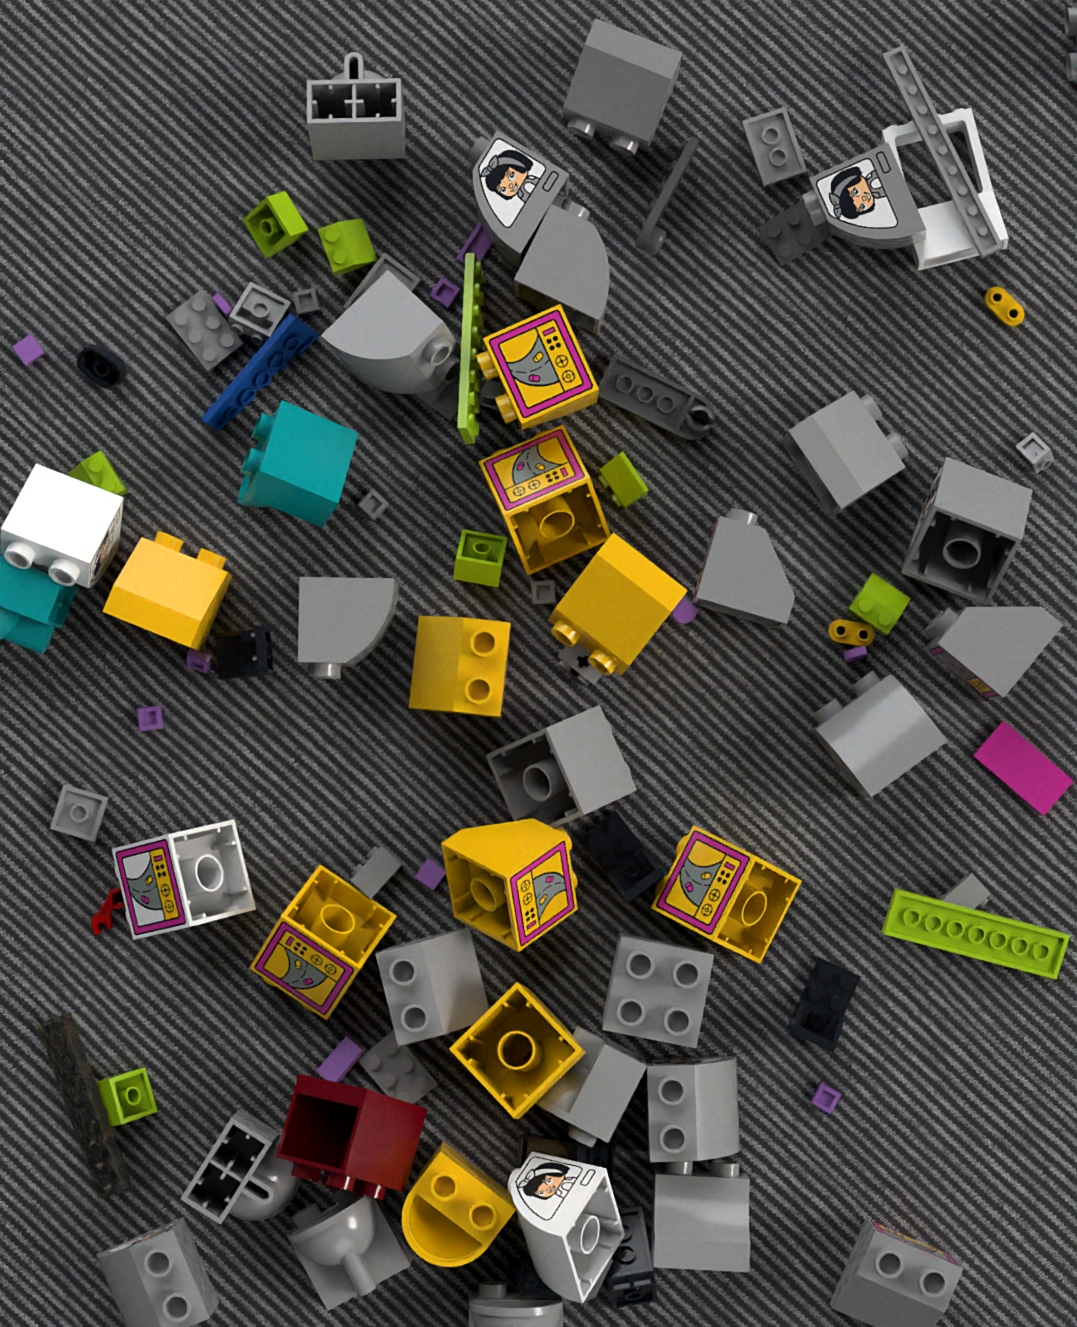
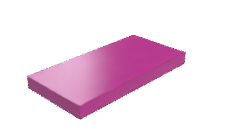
[972,721,1073,816]

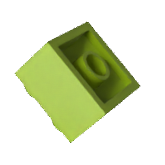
[243,191,309,259]
[317,218,378,277]
[67,450,128,497]
[598,451,649,510]
[453,529,508,587]
[846,573,911,636]
[93,1067,158,1128]

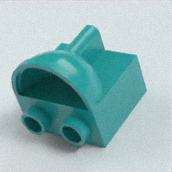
[237,400,358,528]
[0,555,78,654]

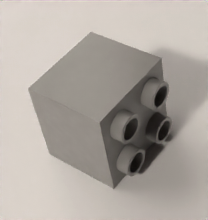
[601,932,714,1048]

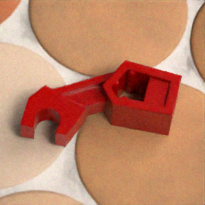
[91,886,125,935]

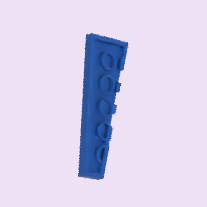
[201,313,320,431]

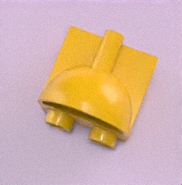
[402,1141,516,1267]

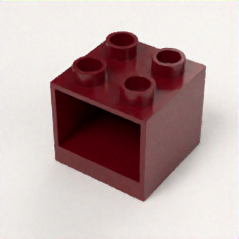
[276,1074,427,1200]

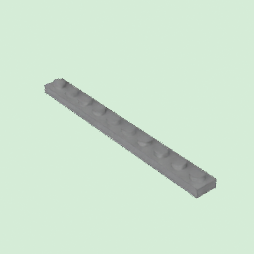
[881,45,1003,259]

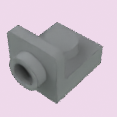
[1015,432,1054,473]

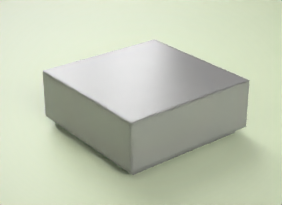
[293,288,320,316]
[357,488,390,521]
[531,580,555,605]

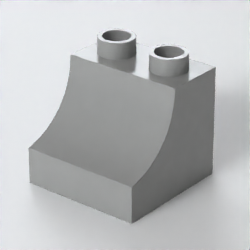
[650,1160,750,1272]

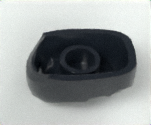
[77,344,128,389]

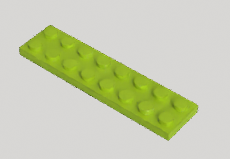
[457,253,486,444]
[882,888,1070,979]

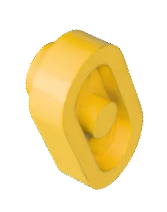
[984,287,1025,327]
[828,619,875,647]

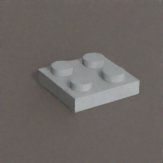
[50,784,109,842]

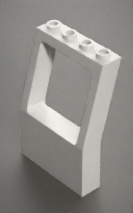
[881,108,1009,271]

